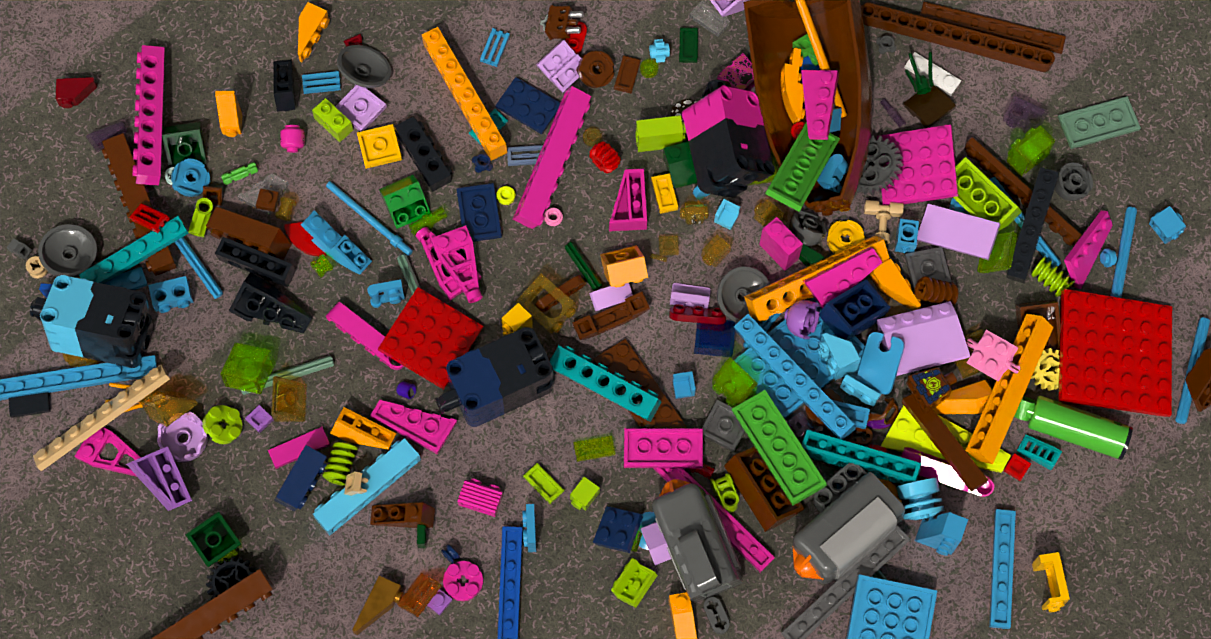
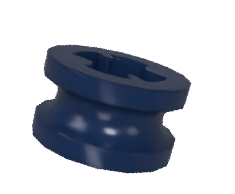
[441,544,460,564]

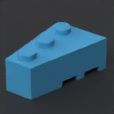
[915,512,968,556]

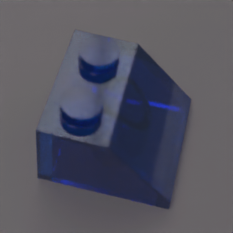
[694,320,735,358]

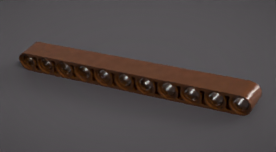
[861,3,1055,72]

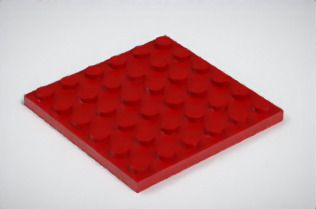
[1059,289,1172,417]

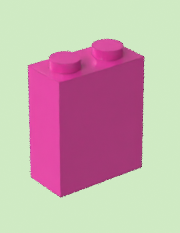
[759,217,803,271]

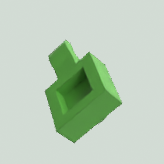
[792,34,819,66]

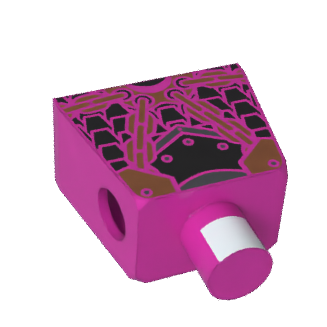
[717,53,756,94]

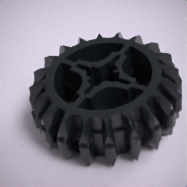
[206,556,256,600]

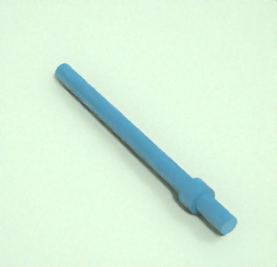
[326,181,413,256]

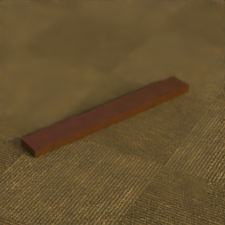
[920,2,1066,54]

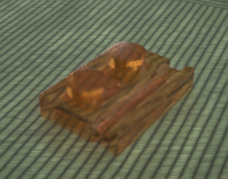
[397,573,442,618]

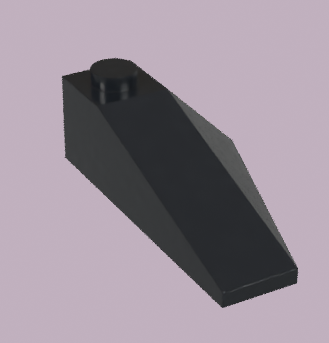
[229,272,313,333]

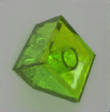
[712,357,758,408]

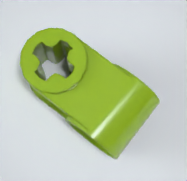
[710,473,739,513]

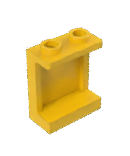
[1032,552,1070,613]

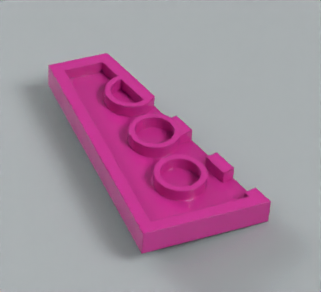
[803,247,883,309]
[370,400,457,455]

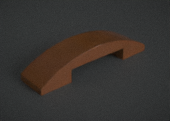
[572,292,650,340]

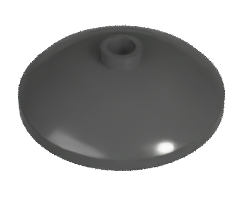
[337,45,391,88]
[38,224,97,277]
[717,267,770,323]

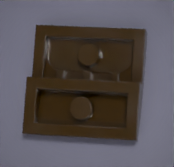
[903,86,956,128]

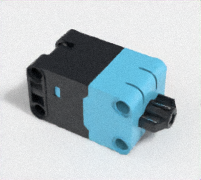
[30,275,154,368]

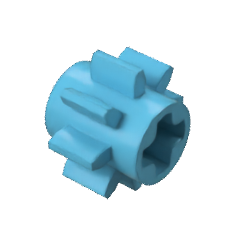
[649,39,670,63]

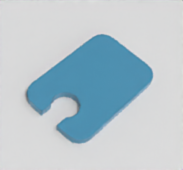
[856,332,905,395]

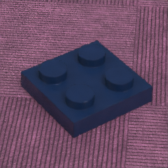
[593,506,643,553]

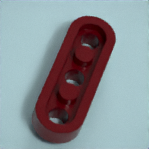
[669,304,727,325]

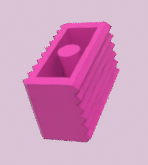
[457,479,503,517]

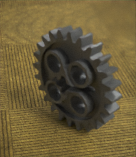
[857,136,904,196]

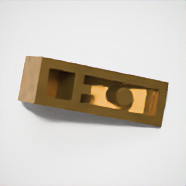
[352,576,403,635]

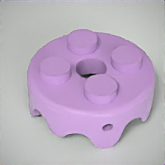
[157,412,208,462]

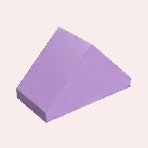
[640,522,671,565]

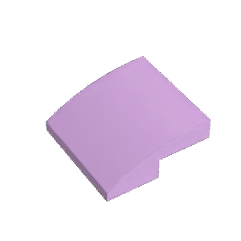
[536,40,581,93]

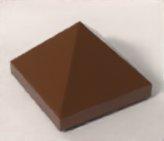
[203,186,222,206]

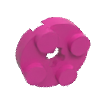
[443,561,483,601]

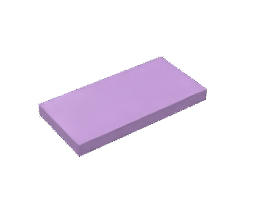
[917,204,1001,260]

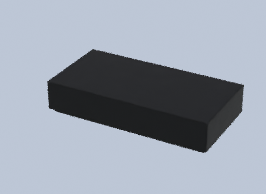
[8,392,50,418]

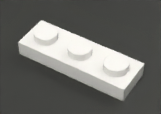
[904,52,961,96]

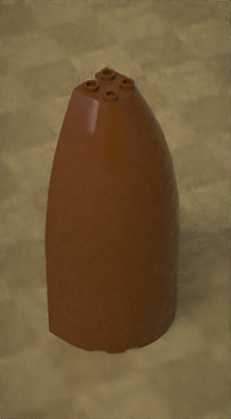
[743,0,872,216]

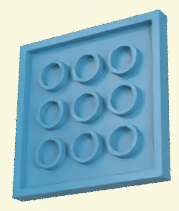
[846,574,937,639]

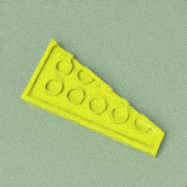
[881,405,1011,473]

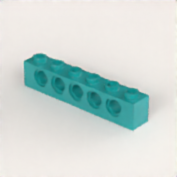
[550,345,662,422]
[802,430,921,485]

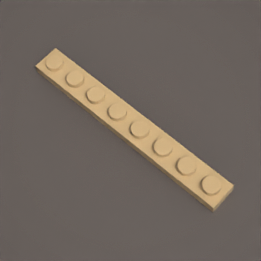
[33,364,170,471]

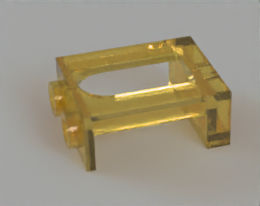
[515,273,577,334]

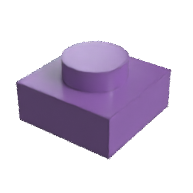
[245,405,273,433]
[424,587,452,616]

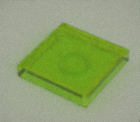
[977,232,1017,274]

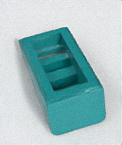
[1017,435,1062,470]

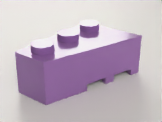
[126,446,192,511]

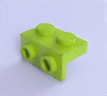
[611,558,658,608]

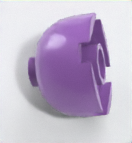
[785,300,820,340]

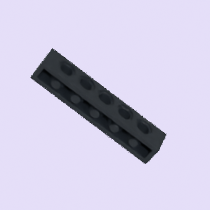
[1006,167,1059,284]

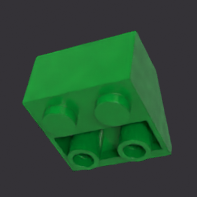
[379,175,431,229]

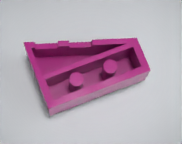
[609,169,647,231]

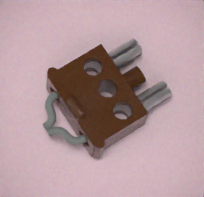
[540,5,584,40]

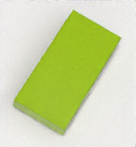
[523,463,564,504]

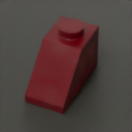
[56,77,97,108]

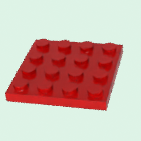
[378,287,483,390]

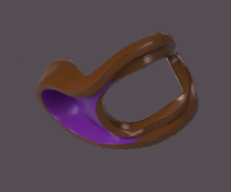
[866,397,899,429]

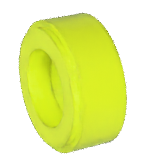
[497,186,515,205]

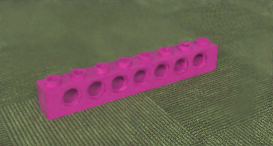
[132,45,164,185]

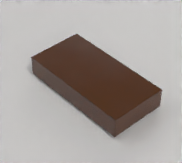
[614,55,641,94]

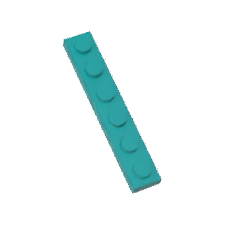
[79,216,189,284]

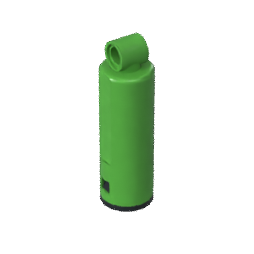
[1014,396,1133,460]

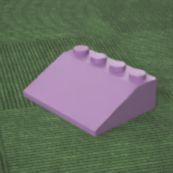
[877,301,970,376]

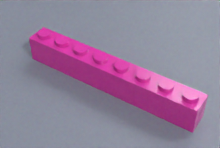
[513,86,591,229]

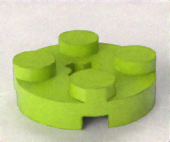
[203,405,242,444]

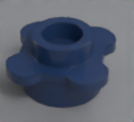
[472,154,493,173]

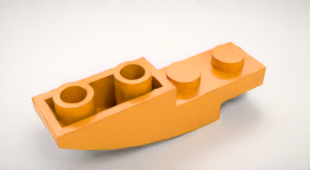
[780,48,805,125]

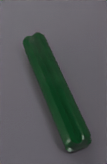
[565,242,602,291]

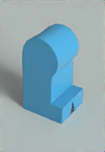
[817,154,849,193]

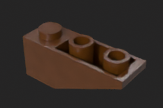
[370,502,435,528]

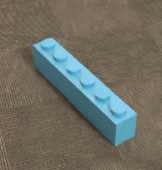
[313,438,421,536]

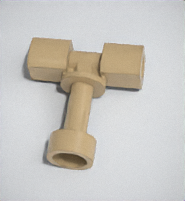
[864,200,903,244]

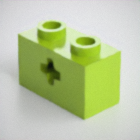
[312,98,353,142]

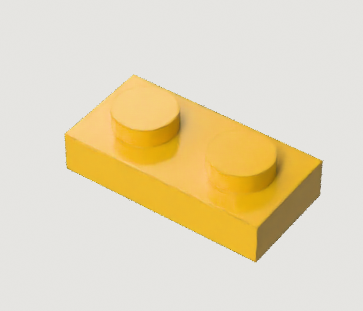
[651,173,678,214]

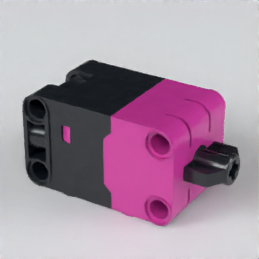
[682,79,775,198]

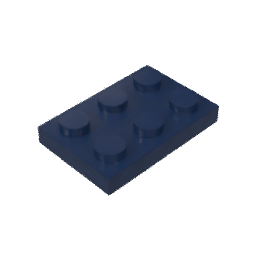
[495,77,560,134]
[456,183,502,242]

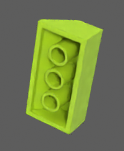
[953,157,1022,230]

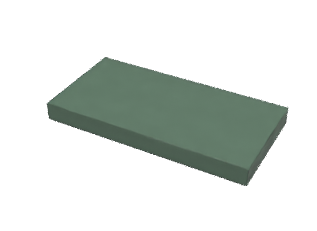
[1058,96,1141,149]

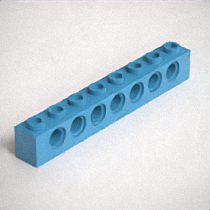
[734,314,856,440]

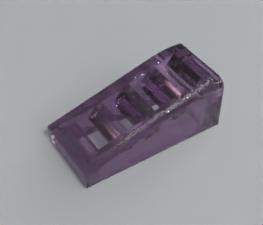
[86,122,127,152]

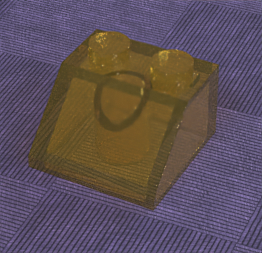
[139,389,198,427]

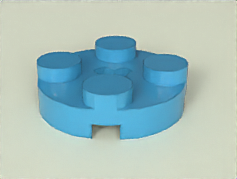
[171,159,210,197]

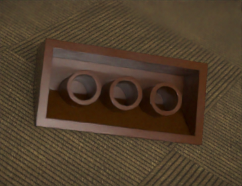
[724,447,804,532]

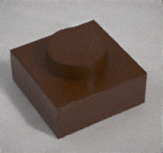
[256,188,279,212]

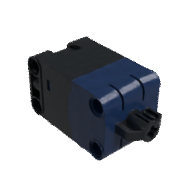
[435,327,553,427]

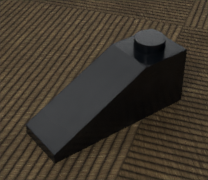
[273,59,296,112]

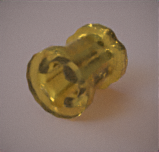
[275,197,297,221]

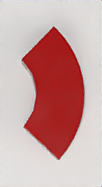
[284,222,326,257]

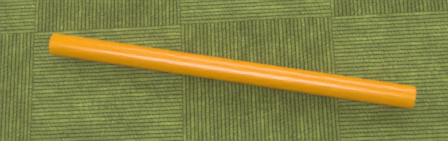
[795,0,847,118]

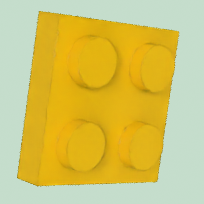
[357,124,402,169]

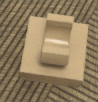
[344,472,368,496]

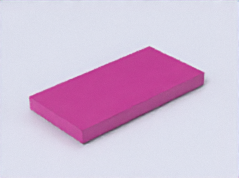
[624,428,703,468]

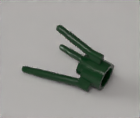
[905,52,934,95]

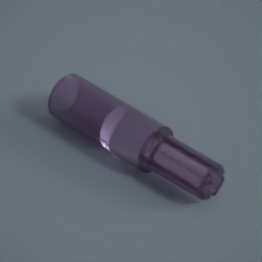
[880,99,906,128]

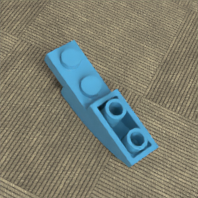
[300,210,372,275]

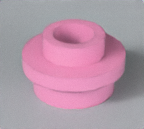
[544,208,563,226]

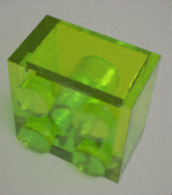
[1007,125,1056,177]
[220,342,275,394]

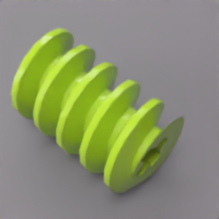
[1032,256,1075,297]
[323,442,358,486]

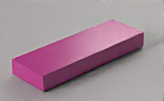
[268,427,330,469]

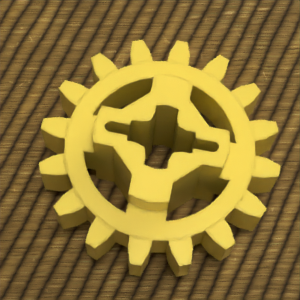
[1031,348,1060,391]

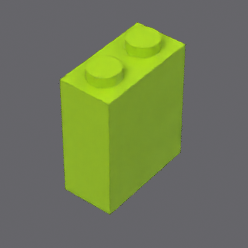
[635,115,686,152]

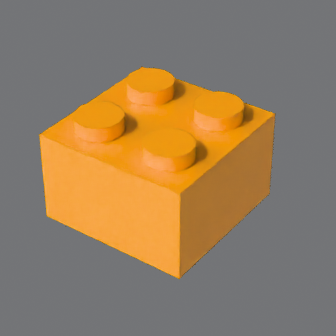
[600,245,648,287]

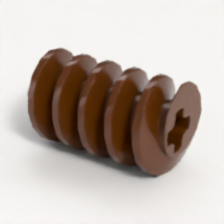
[914,276,959,306]

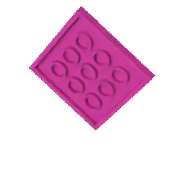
[877,124,959,205]

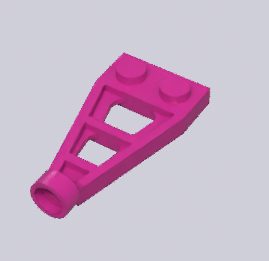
[430,226,483,303]
[415,227,481,301]
[74,427,141,477]

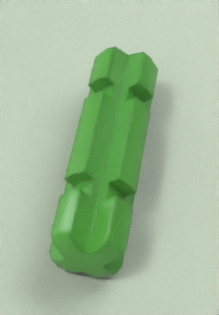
[221,162,258,185]

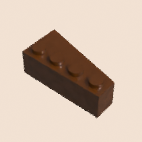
[206,207,292,260]

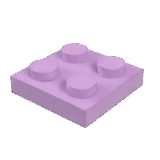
[335,85,387,132]

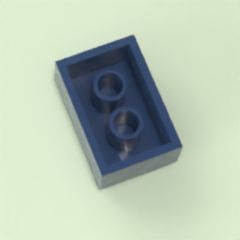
[819,280,891,341]
[274,445,327,512]

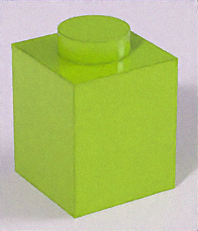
[570,477,600,511]

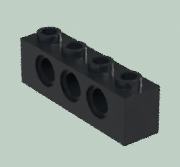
[394,116,453,192]
[215,237,296,287]

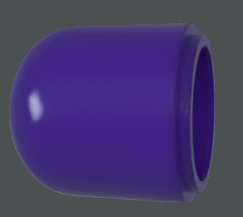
[396,381,416,399]

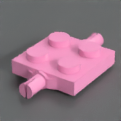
[966,330,1020,382]

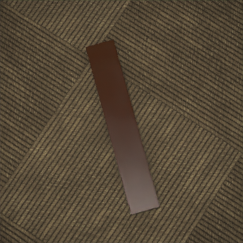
[902,394,988,492]

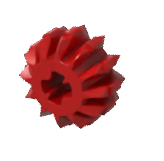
[589,141,621,174]

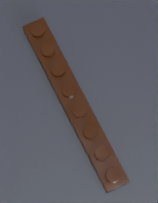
[964,137,1082,247]

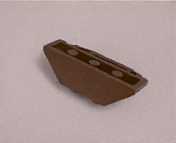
[1185,348,1211,412]

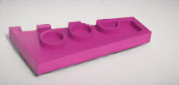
[801,70,839,140]
[1064,210,1113,289]

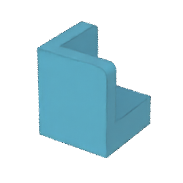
[714,199,741,230]

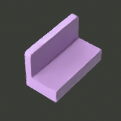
[670,283,710,308]

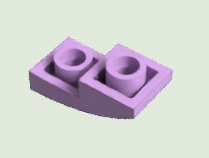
[589,283,633,311]

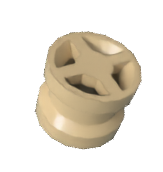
[26,256,47,279]

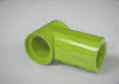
[188,198,213,237]

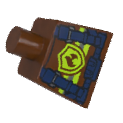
[906,368,957,414]

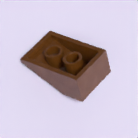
[1015,300,1060,360]

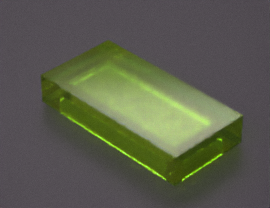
[573,435,615,462]

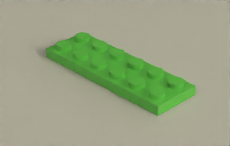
[765,122,840,212]
[732,390,827,506]

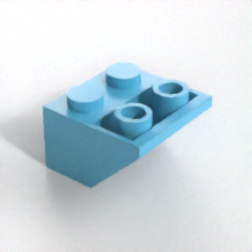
[817,333,861,380]

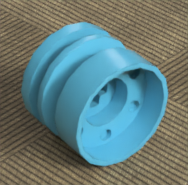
[896,478,945,520]

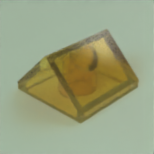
[271,376,307,422]

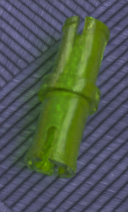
[408,207,447,236]

